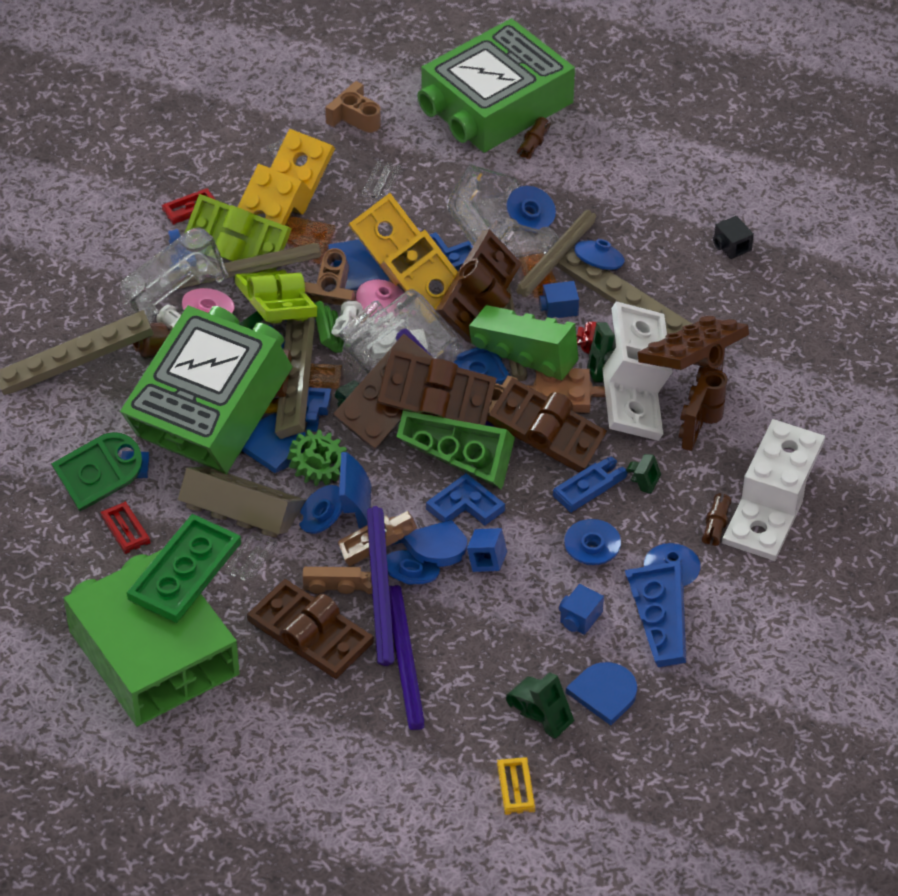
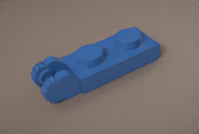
[553,456,628,513]

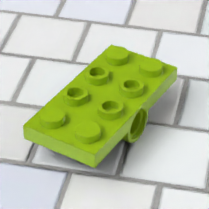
[181,194,292,272]
[235,270,317,323]

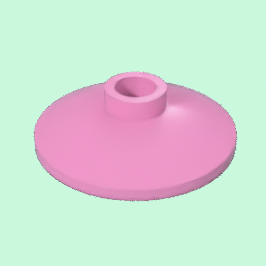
[356,280,408,319]
[182,288,234,314]

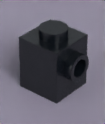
[713,215,754,259]

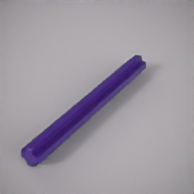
[367,506,395,666]
[389,585,425,730]

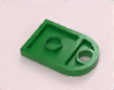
[51,432,142,511]

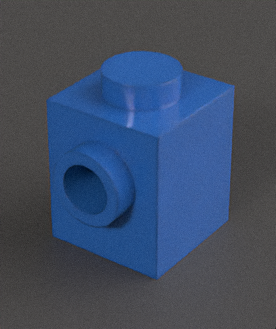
[539,281,579,319]
[467,528,507,572]
[559,583,604,635]

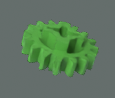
[287,429,347,486]

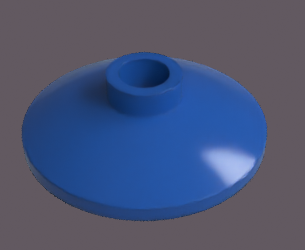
[507,186,556,231]
[574,239,625,270]
[299,485,343,534]
[564,519,621,565]
[644,543,701,586]
[387,550,440,585]

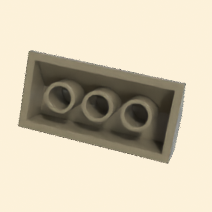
[178,466,306,537]

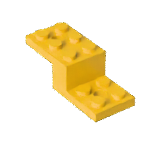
[238,128,335,225]
[348,193,458,324]

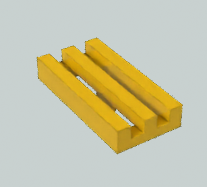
[497,757,535,815]

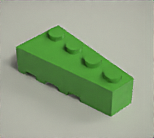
[469,305,579,381]
[397,411,515,489]

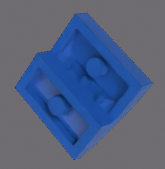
[328,239,390,290]
[241,413,306,473]
[339,452,372,529]

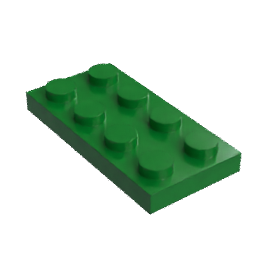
[127,514,241,623]

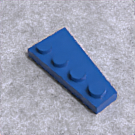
[625,561,686,667]

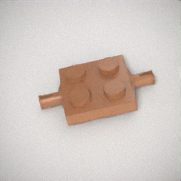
[527,368,606,413]

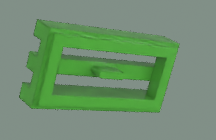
[315,300,346,353]

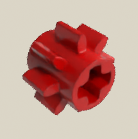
[576,321,596,354]

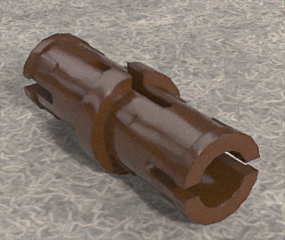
[517,117,551,159]
[702,493,732,546]

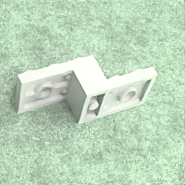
[602,301,672,441]
[722,419,825,561]

